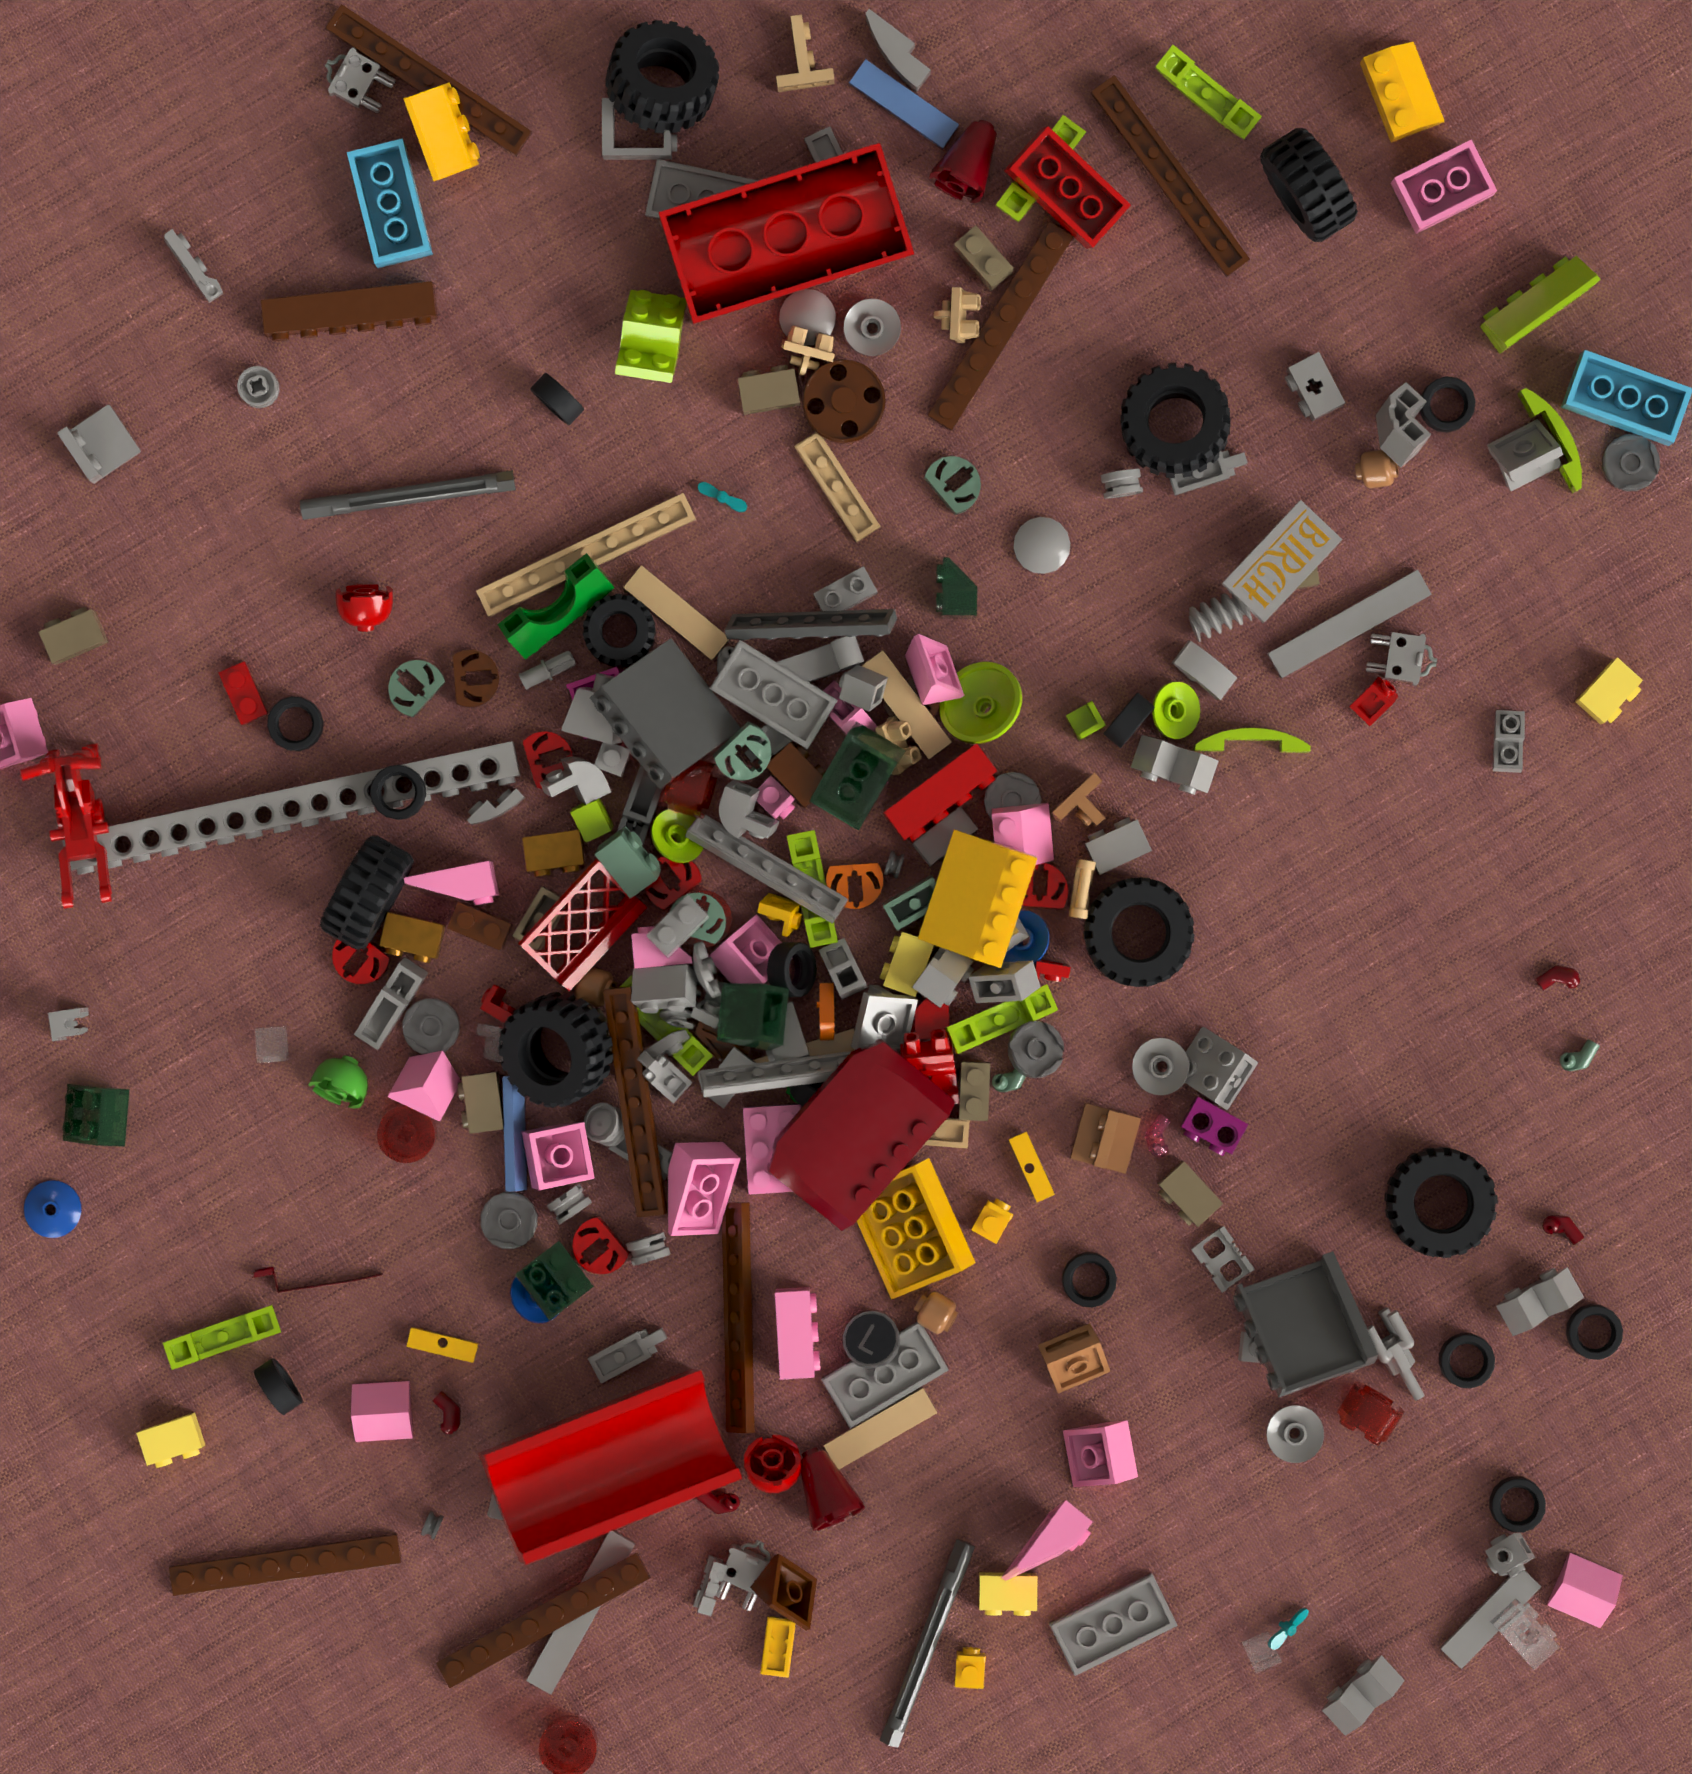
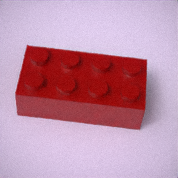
[1004,126,1131,249]
[884,743,997,842]

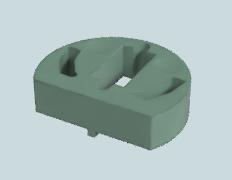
[924,456,981,515]
[388,660,446,717]
[713,722,771,780]
[670,893,726,944]

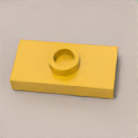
[760,1616,796,1678]

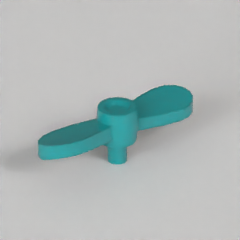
[698,482,747,512]
[1268,1608,1309,1650]

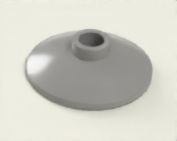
[844,298,901,356]
[1132,1038,1190,1095]
[1266,1405,1324,1463]

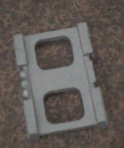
[1191,1226,1255,1293]
[692,1555,727,1616]

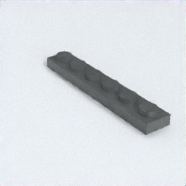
[725,609,897,641]

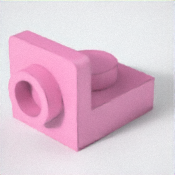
[757,776,796,820]

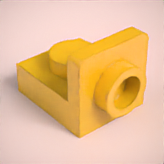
[758,893,802,937]
[971,1198,1013,1244]
[955,1647,986,1689]

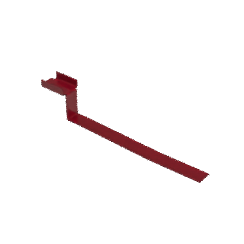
[252,1267,383,1293]

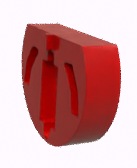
[523,731,574,789]
[645,856,703,910]
[1021,863,1068,910]
[332,939,391,984]
[573,1216,630,1274]

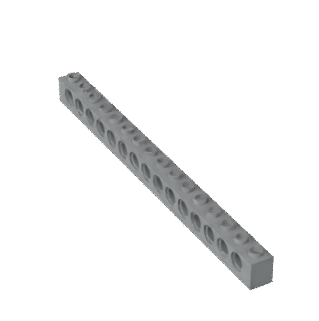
[62,741,521,875]

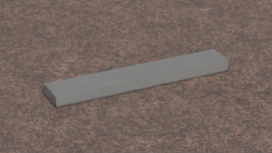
[1267,570,1432,679]
[685,812,848,924]
[698,1051,851,1097]
[526,1530,635,1695]

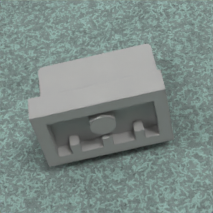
[57,405,141,484]
[1185,1027,1258,1110]

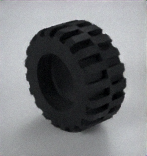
[605,20,719,133]
[1260,128,1358,242]
[1120,363,1231,478]
[320,836,414,950]
[1083,877,1195,987]
[499,992,613,1108]
[1384,1147,1498,1258]

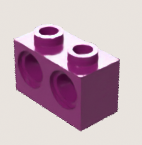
[1180,1096,1249,1156]

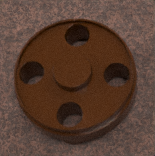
[802,360,885,444]

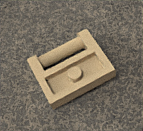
[1068,859,1096,919]

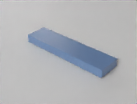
[849,59,959,149]
[502,1076,527,1192]

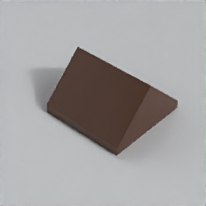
[750,1554,817,1631]

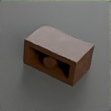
[766,742,830,808]
[447,902,513,951]

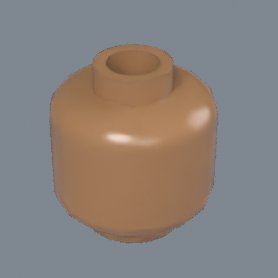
[1355,449,1399,489]
[573,967,617,1007]
[914,1291,959,1334]

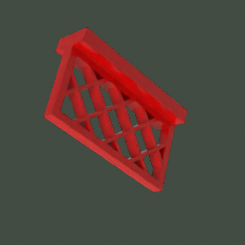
[518,859,647,992]

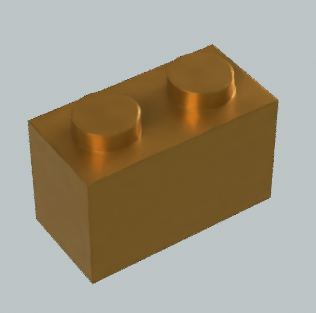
[522,830,585,877]
[380,912,446,963]

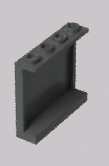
[590,638,740,789]
[1233,1251,1378,1397]

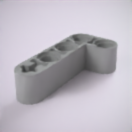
[777,636,864,683]

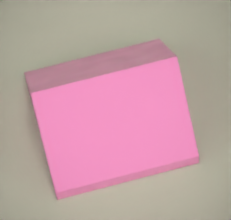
[905,634,965,705]
[388,1050,461,1121]
[351,1381,413,1442]
[1547,1552,1623,1628]

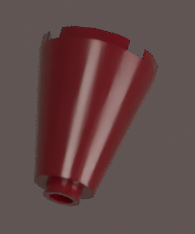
[929,120,997,203]
[801,1447,865,1531]

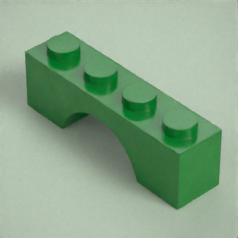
[497,553,615,660]

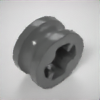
[884,850,905,879]
[421,1511,444,1540]

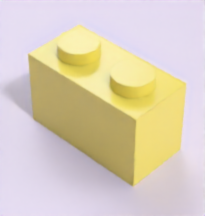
[1575,657,1643,724]
[880,932,934,997]
[136,1412,205,1468]
[979,1572,1038,1616]

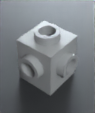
[1485,1533,1535,1578]

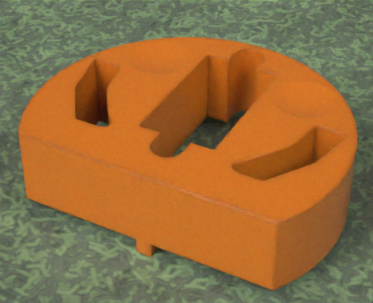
[826,863,883,909]
[817,983,834,1041]

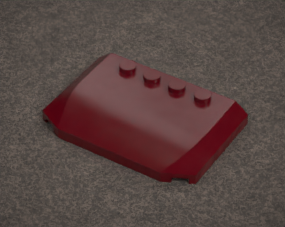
[767,1038,956,1231]

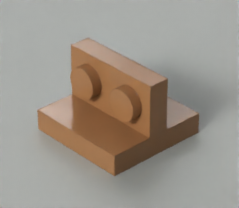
[1050,773,1105,827]
[1070,1103,1141,1174]
[1038,1323,1111,1393]

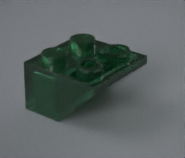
[936,557,977,619]
[717,983,789,1051]
[63,1084,130,1147]
[515,1241,594,1321]

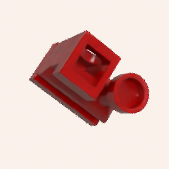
[900,1029,960,1104]

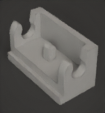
[48,1007,89,1041]

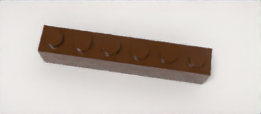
[261,281,438,341]

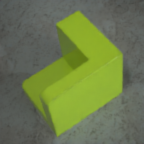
[1066,701,1106,741]
[570,798,614,842]

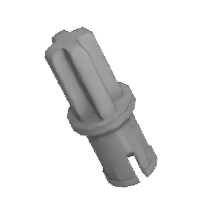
[519,651,576,690]

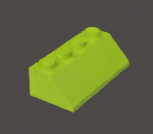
[1480,256,1601,354]

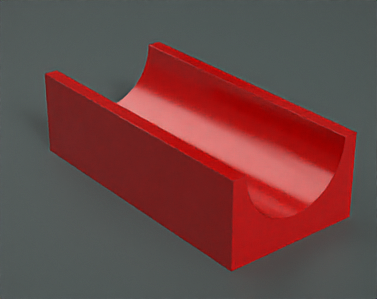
[658,143,914,324]
[478,1369,742,1565]

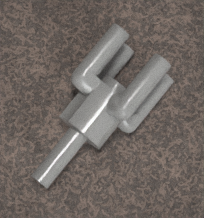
[1365,1307,1425,1401]

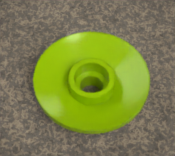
[1152,682,1200,739]
[651,809,704,863]

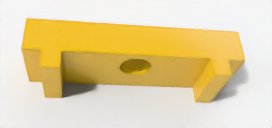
[1008,1132,1055,1202]
[406,1327,479,1363]

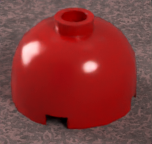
[335,584,393,632]
[744,1435,801,1494]

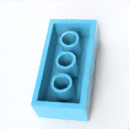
[347,138,433,268]
[1561,350,1692,446]

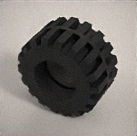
[583,594,656,667]

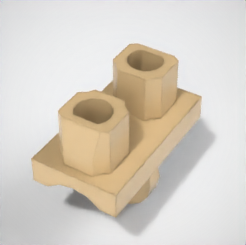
[934,287,981,343]
[781,325,835,376]
[872,716,922,775]

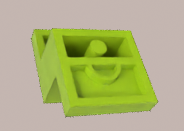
[615,290,687,383]

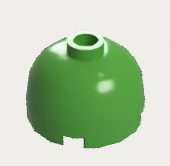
[309,1056,368,1109]

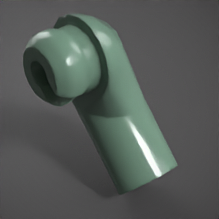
[1560,1039,1600,1071]
[992,1068,1026,1093]

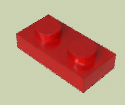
[218,661,268,726]

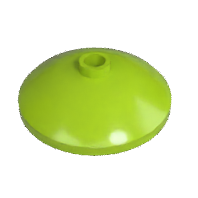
[939,662,1022,744]

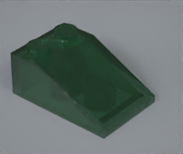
[810,721,906,831]

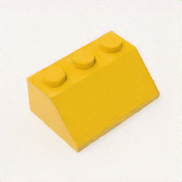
[1360,42,1445,143]
[404,82,480,181]

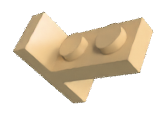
[776,15,834,92]

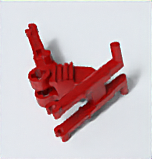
[20,743,112,908]

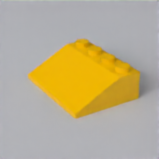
[918,829,1037,968]
[857,1158,976,1300]

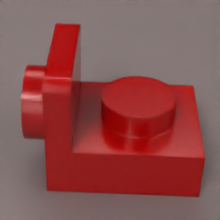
[1349,677,1398,726]
[1034,959,1071,982]
[480,984,516,1023]

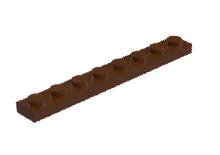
[326,4,532,157]
[1091,75,1250,277]
[928,221,1074,431]
[603,986,668,1217]
[722,1202,755,1434]
[169,1533,402,1596]
[436,1552,651,1688]

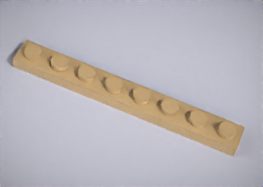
[476,493,696,617]

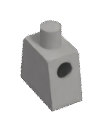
[561,673,622,744]

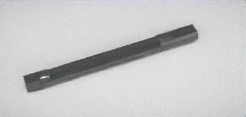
[300,470,516,520]
[879,1539,975,1748]

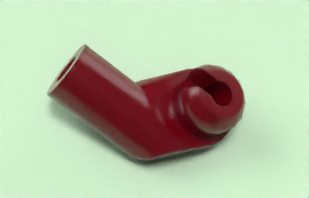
[1535,965,1580,991]
[1542,1215,1584,1245]
[432,1391,461,1435]
[696,1492,740,1514]

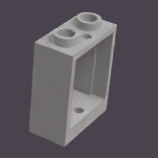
[602,98,677,160]

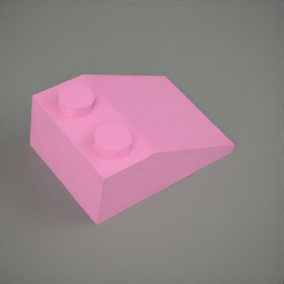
[404,861,499,906]
[668,1142,740,1236]
[1001,1500,1093,1581]

